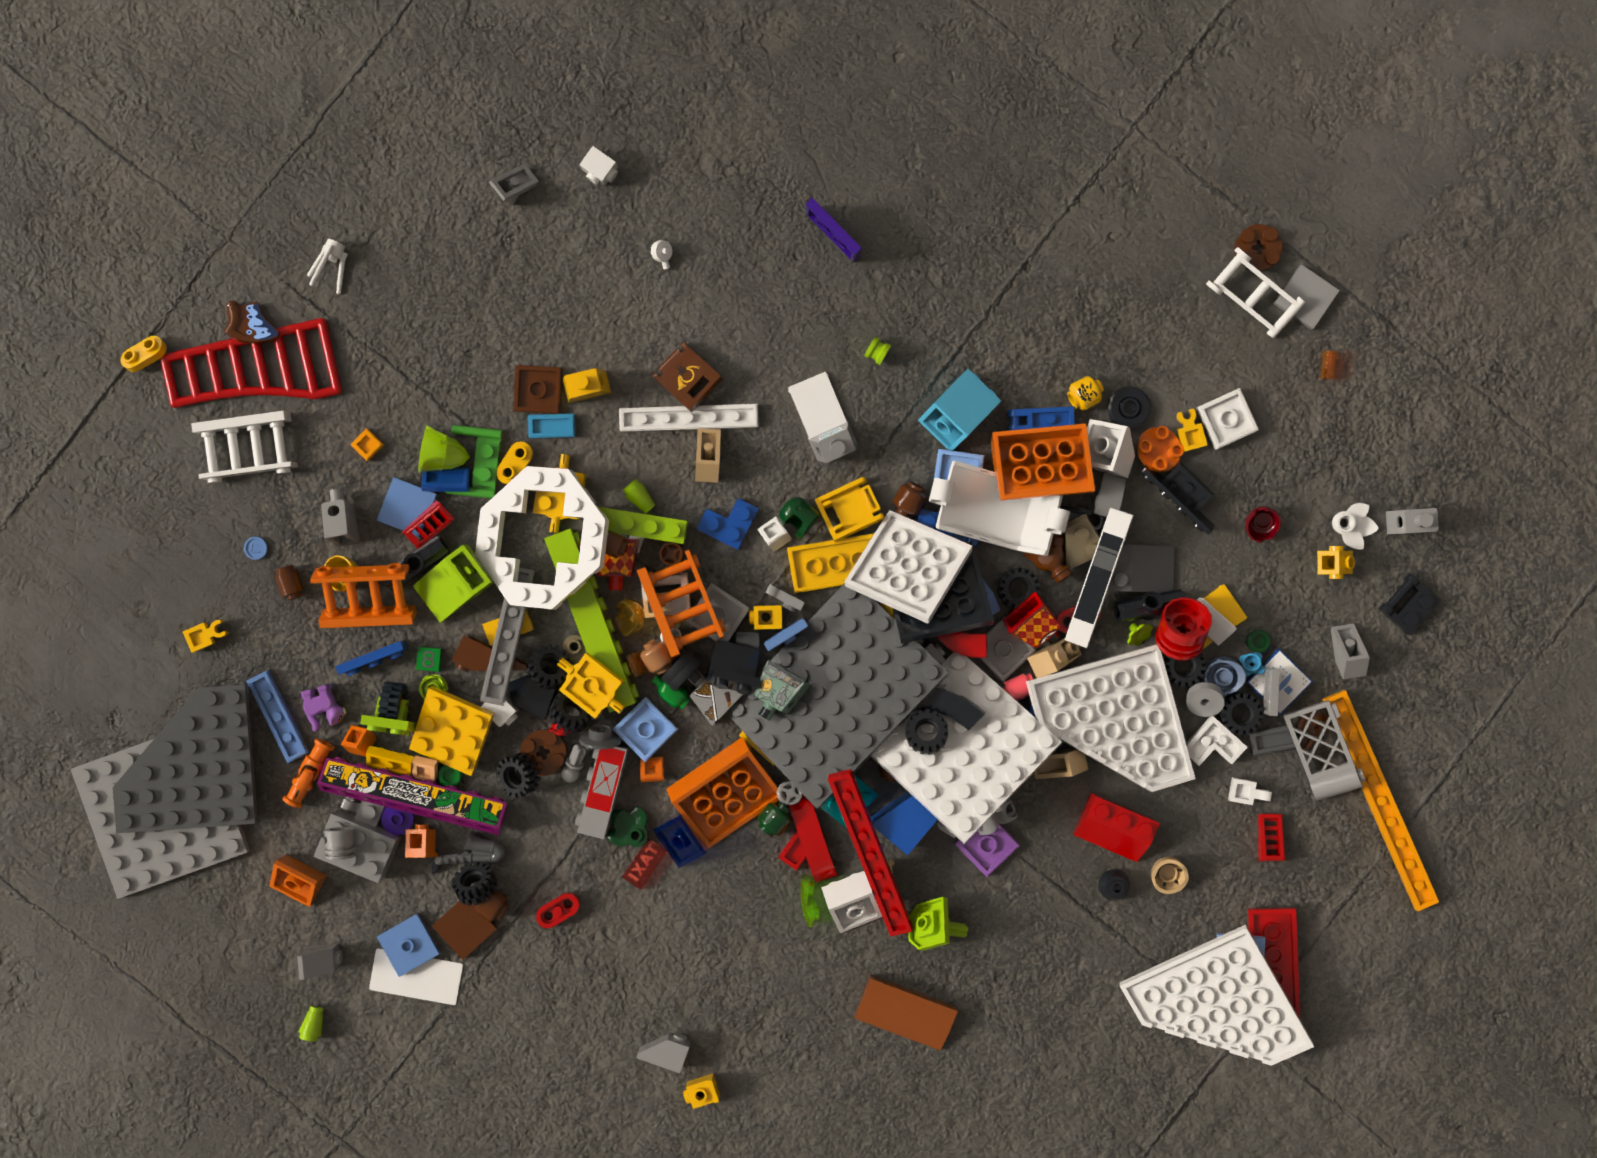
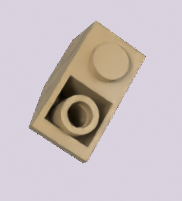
[1027,637,1082,678]

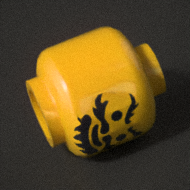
[1067,376,1104,410]

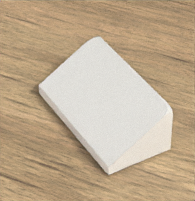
[1197,598,1237,646]

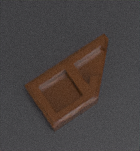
[1295,705,1328,751]

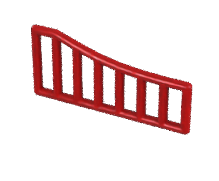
[160,318,342,408]

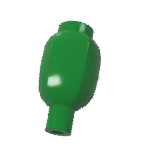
[651,675,690,710]

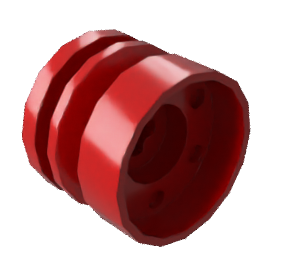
[1155,598,1212,660]

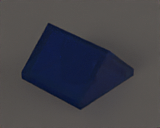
[653,812,708,868]

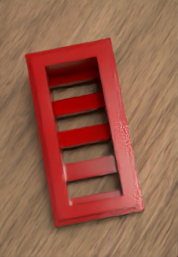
[402,500,454,549]
[1258,814,1285,862]

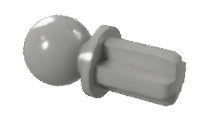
[561,744,587,783]

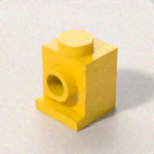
[749,605,783,630]
[683,1073,720,1109]

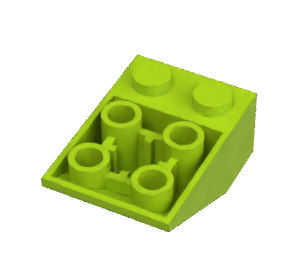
[413,544,494,623]

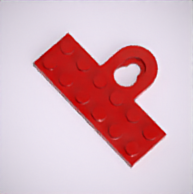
[1247,907,1301,1020]

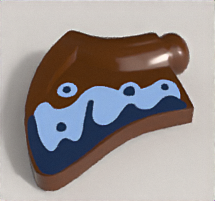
[223,301,280,344]

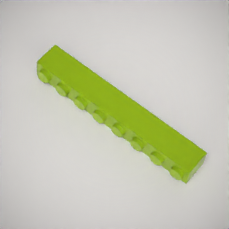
[544,529,640,713]

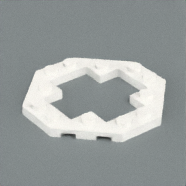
[475,466,609,610]

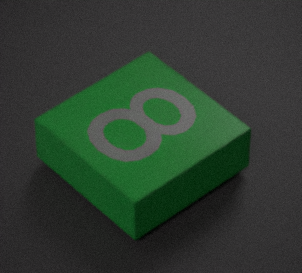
[416,646,442,672]

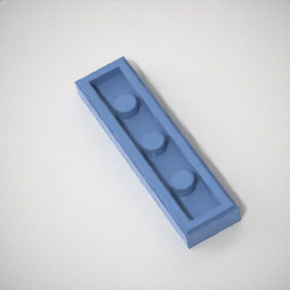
[246,670,310,763]

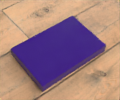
[806,198,862,262]

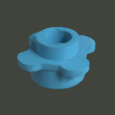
[1239,652,1265,677]

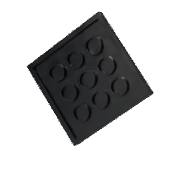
[892,541,994,644]

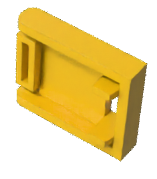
[815,477,885,542]

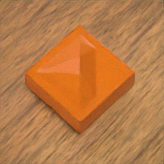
[640,756,664,782]

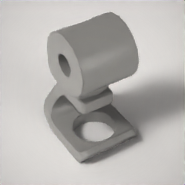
[978,799,1018,835]

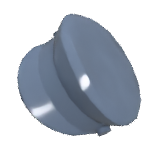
[1201,656,1246,697]

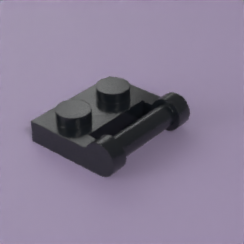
[1378,573,1441,635]

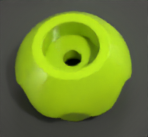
[418,674,448,700]

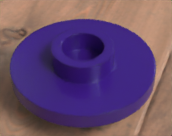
[381,807,414,835]

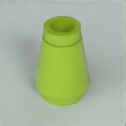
[622,479,655,514]
[298,1005,324,1042]

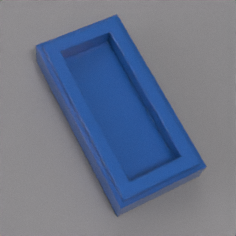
[421,468,471,492]

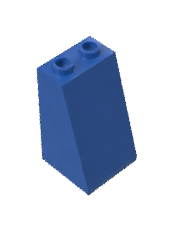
[870,791,938,855]

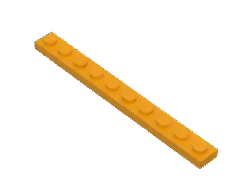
[1322,690,1439,911]

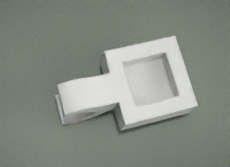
[1228,777,1272,805]

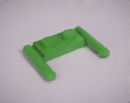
[445,425,502,499]

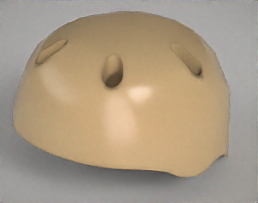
[1151,857,1189,894]

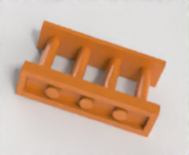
[637,550,727,659]
[310,563,417,628]

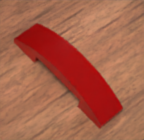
[786,794,837,883]

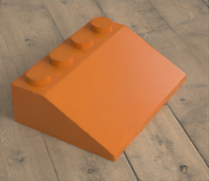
[990,424,1095,501]
[666,737,779,848]

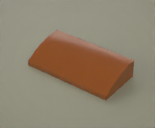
[854,974,958,1051]

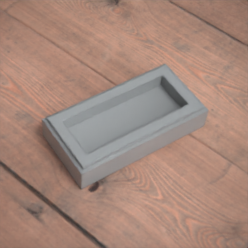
[1263,668,1280,716]

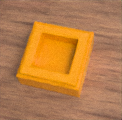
[350,428,384,461]

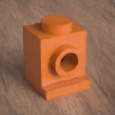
[405,825,438,858]

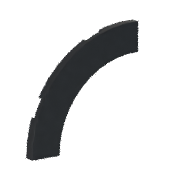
[916,687,986,731]

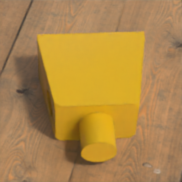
[563,368,611,403]

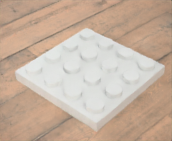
[845,510,972,624]

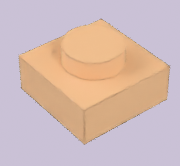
[412,756,438,782]

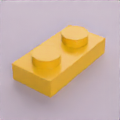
[366,746,414,776]

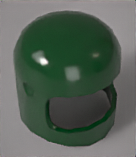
[779,497,821,541]

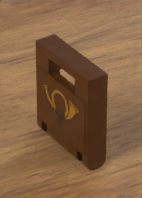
[651,342,723,413]

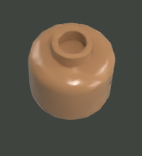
[640,639,674,675]

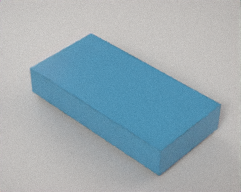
[528,414,576,439]

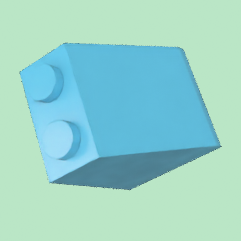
[918,369,1001,451]

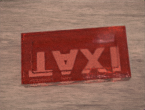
[622,838,667,890]

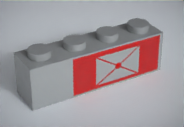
[575,744,629,839]

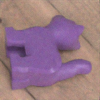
[301,684,346,732]

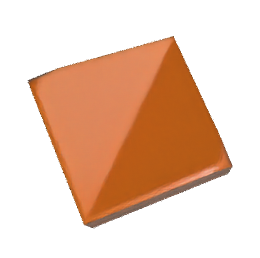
[340,725,377,757]

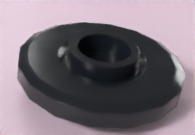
[1107,387,1151,430]

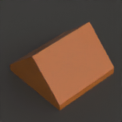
[269,854,327,907]

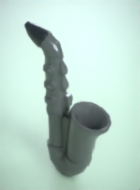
[431,831,506,874]

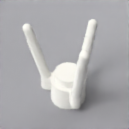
[307,239,348,294]

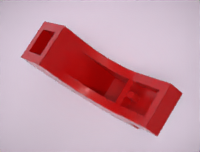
[937,631,988,658]

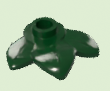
[606,805,649,847]

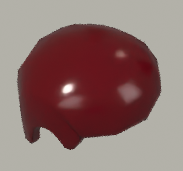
[1245,506,1281,543]

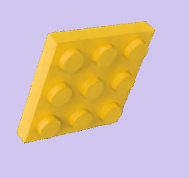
[409,686,495,776]

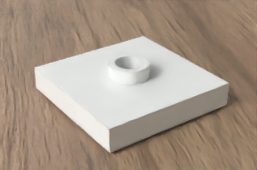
[1196,388,1259,450]

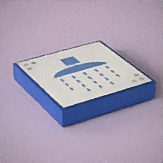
[1245,649,1312,715]

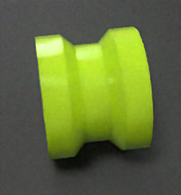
[864,336,891,365]

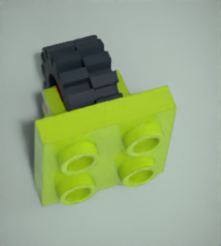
[360,681,417,736]

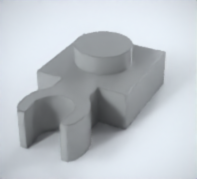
[765,584,805,612]

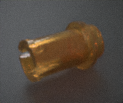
[1319,350,1339,380]

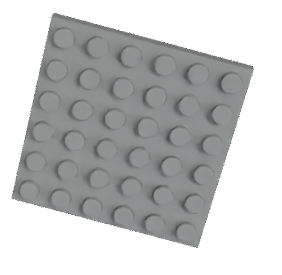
[70,739,250,899]

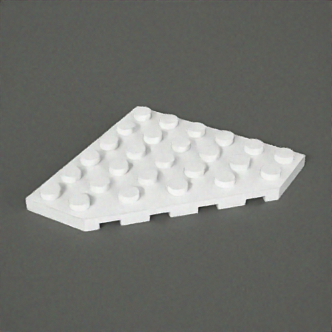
[1026,644,1195,792]
[1120,924,1314,1066]

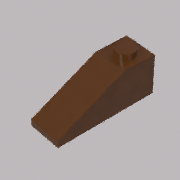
[451,635,528,672]

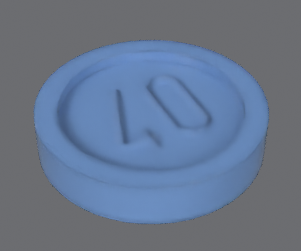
[244,537,268,560]

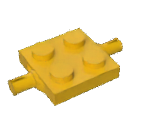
[533,454,587,533]
[557,653,625,719]

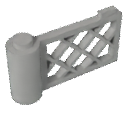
[1284,700,1366,801]

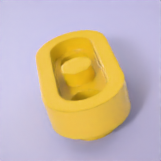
[121,336,167,372]
[497,442,534,484]

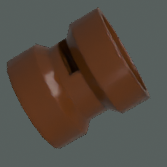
[660,543,684,565]

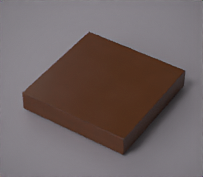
[513,365,563,414]
[432,901,498,960]

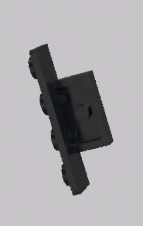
[1141,462,1214,534]

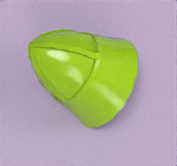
[418,426,470,473]

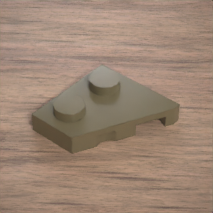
[1065,513,1100,570]

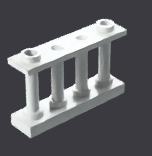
[191,411,298,483]

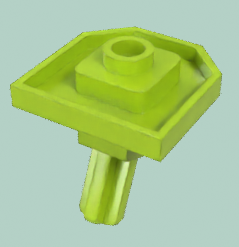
[908,897,968,951]

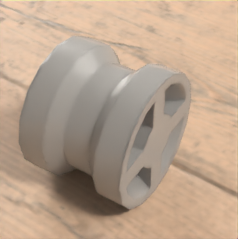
[776,781,802,805]

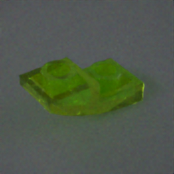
[801,875,820,927]

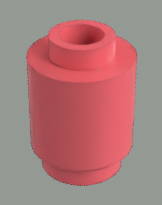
[1002,673,1033,701]

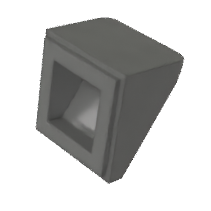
[736,632,760,655]

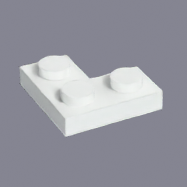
[1186,716,1247,766]

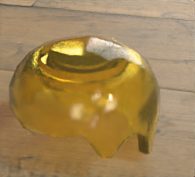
[615,598,646,637]

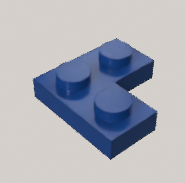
[697,499,758,550]

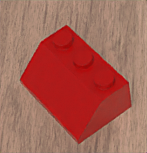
[1073,793,1160,862]

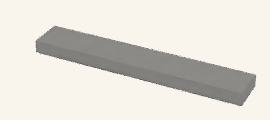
[480,567,535,706]

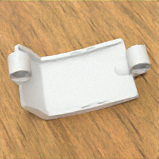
[929,461,1070,556]

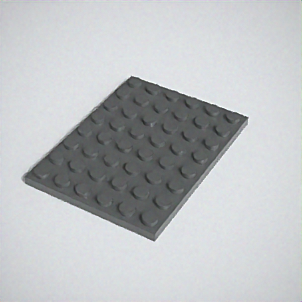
[725,583,950,809]

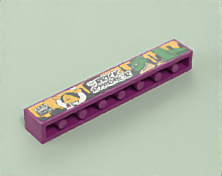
[317,757,508,835]

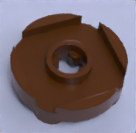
[1234,224,1282,272]
[520,729,567,776]

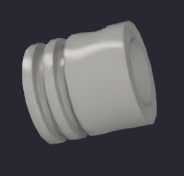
[324,827,354,860]

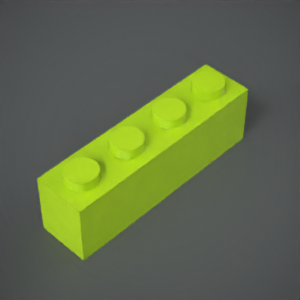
[598,507,689,544]

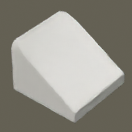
[757,516,792,552]

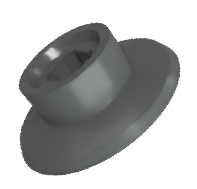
[579,723,621,749]

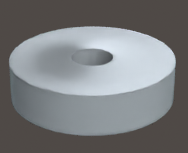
[1186,682,1225,717]

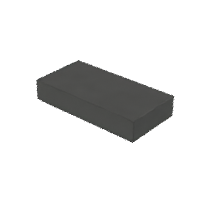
[1248,724,1297,755]

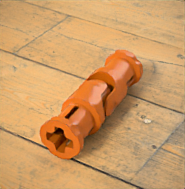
[282,738,335,809]

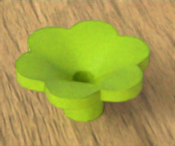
[1127,623,1153,646]

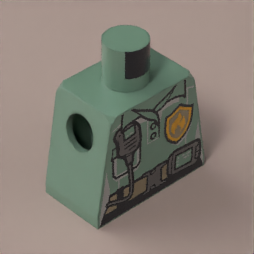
[755,660,811,721]

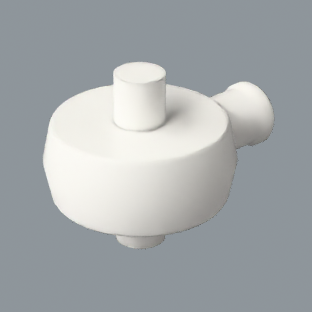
[651,240,672,269]

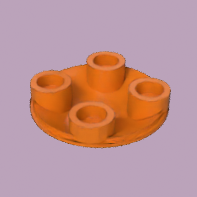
[1137,426,1184,472]

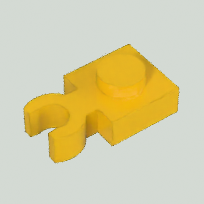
[1177,409,1207,452]
[183,620,229,653]

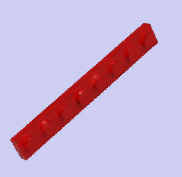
[828,769,913,937]

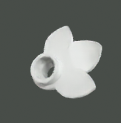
[1332,503,1378,549]

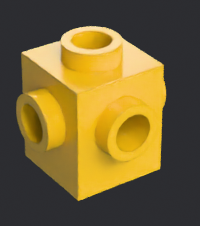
[1317,546,1355,579]

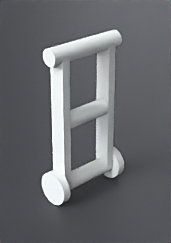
[1206,247,1306,339]

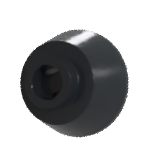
[1098,869,1130,901]

